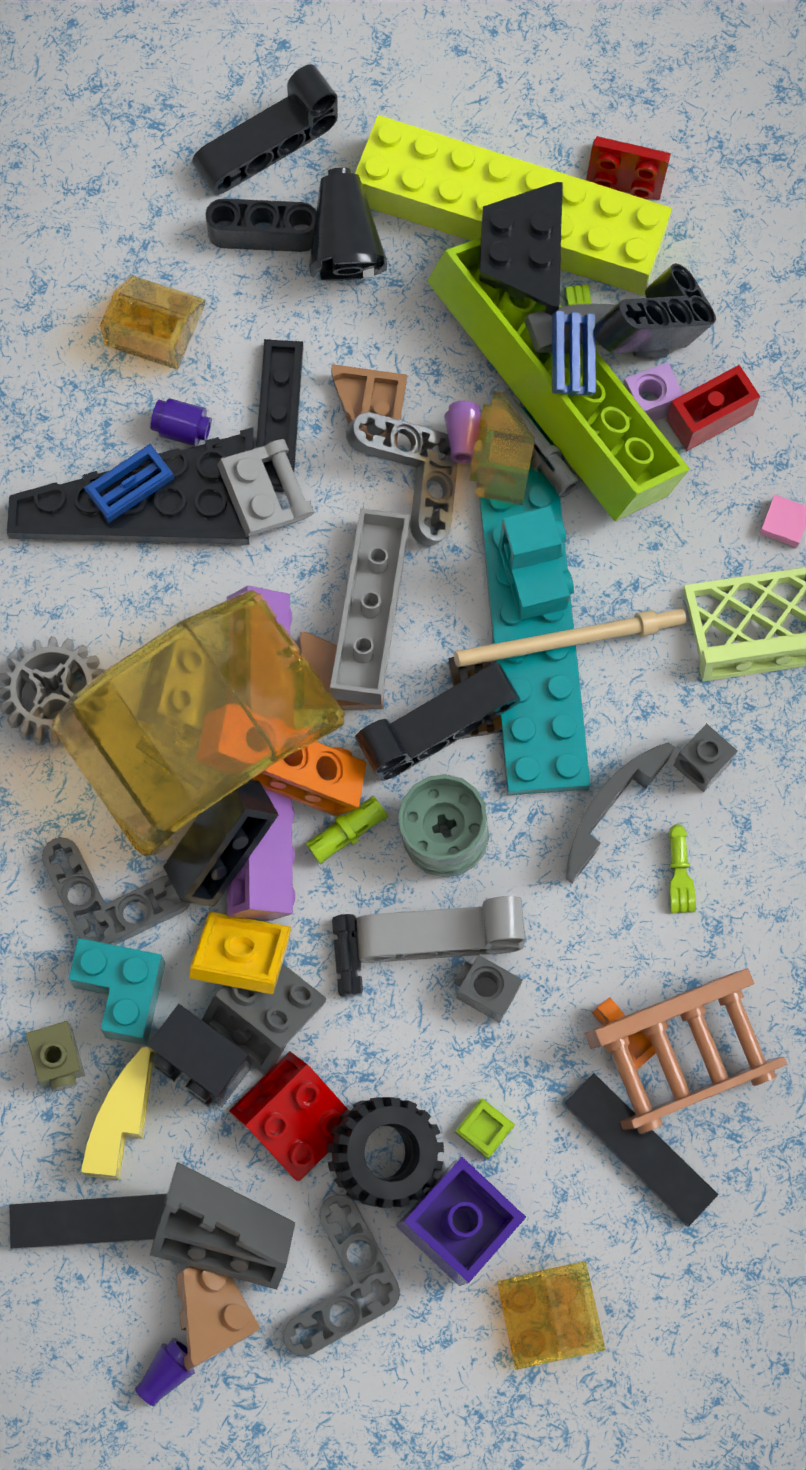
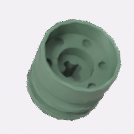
[398,774,489,877]

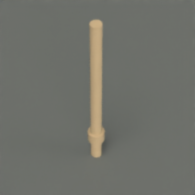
[454,609,686,667]

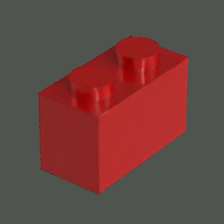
[666,365,761,452]

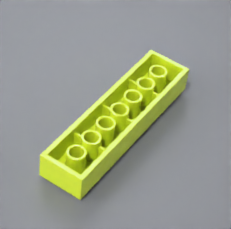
[355,115,672,296]

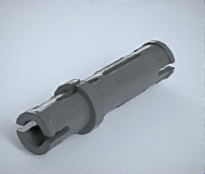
[490,390,580,498]

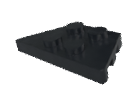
[479,182,563,316]

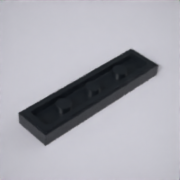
[256,339,304,492]
[563,1073,719,1227]
[9,1194,167,1250]

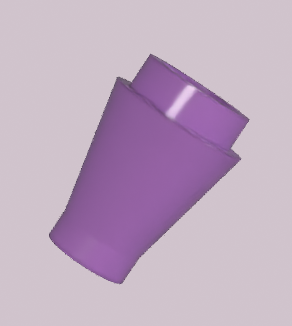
[444,401,484,464]

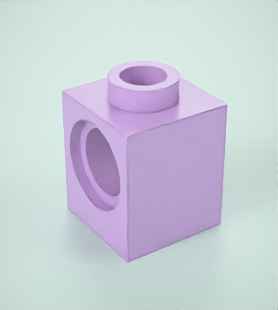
[623,362,683,422]

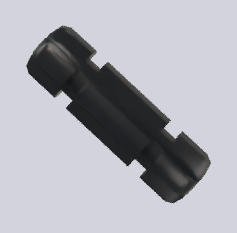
[332,914,363,997]

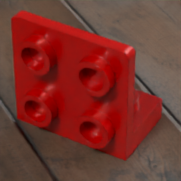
[586,136,671,200]
[229,1051,348,1181]

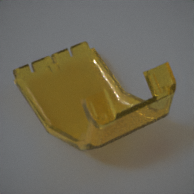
[52,590,346,857]

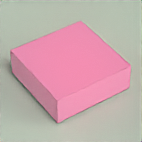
[760,494,806,547]

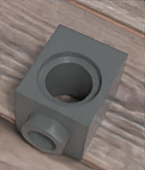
[673,723,738,792]
[454,954,523,1023]

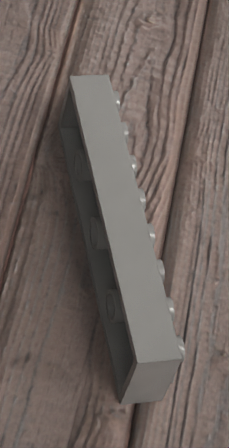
[330,508,410,705]

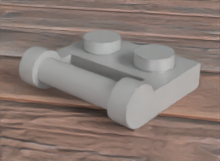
[217,439,314,537]

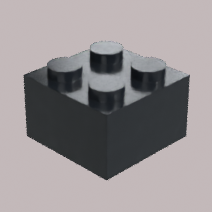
[147,1003,253,1108]

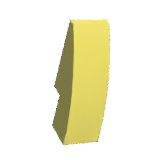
[81,1047,153,1180]

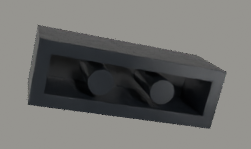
[163,774,279,907]

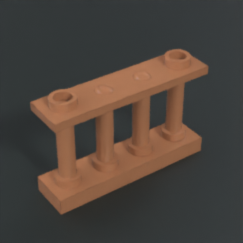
[584,968,788,1134]

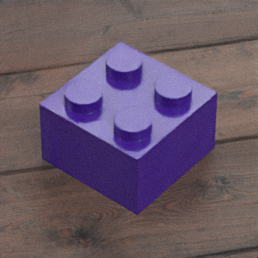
[396,1157,526,1286]

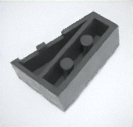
[150,1162,296,1290]

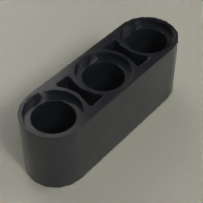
[205,198,316,252]

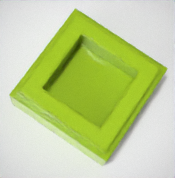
[455,1098,515,1159]

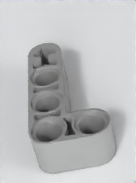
[356,896,525,963]

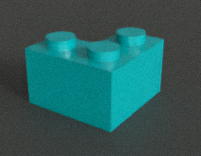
[498,506,574,620]
[68,938,166,1046]

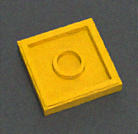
[189,911,291,994]

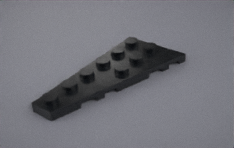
[7,427,254,545]

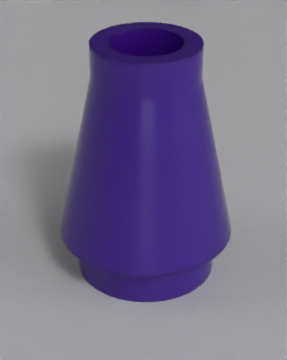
[135,1338,195,1407]

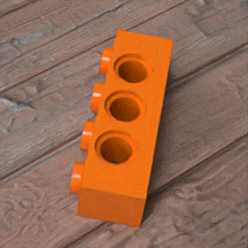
[196,704,367,817]

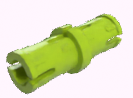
[305,795,388,865]

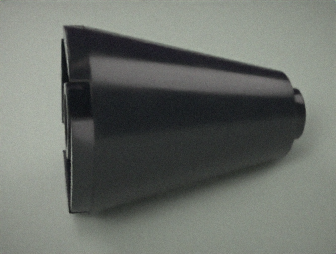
[309,167,387,281]

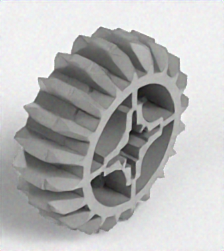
[0,636,110,747]

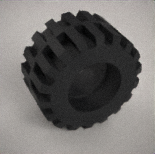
[326,1097,444,1209]

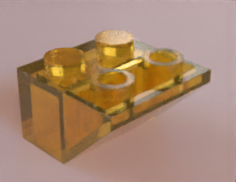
[100,275,206,370]
[470,391,535,505]
[497,1261,606,1370]

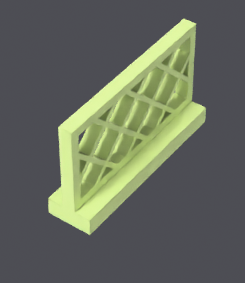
[683,567,806,682]

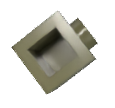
[25,1021,85,1092]

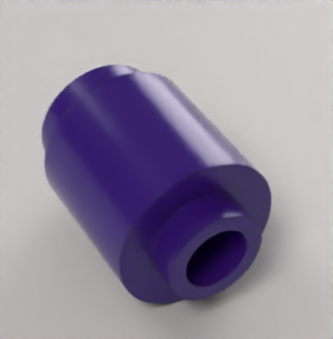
[150,398,212,446]

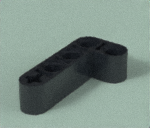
[192,64,338,194]
[593,263,716,353]
[355,664,520,781]

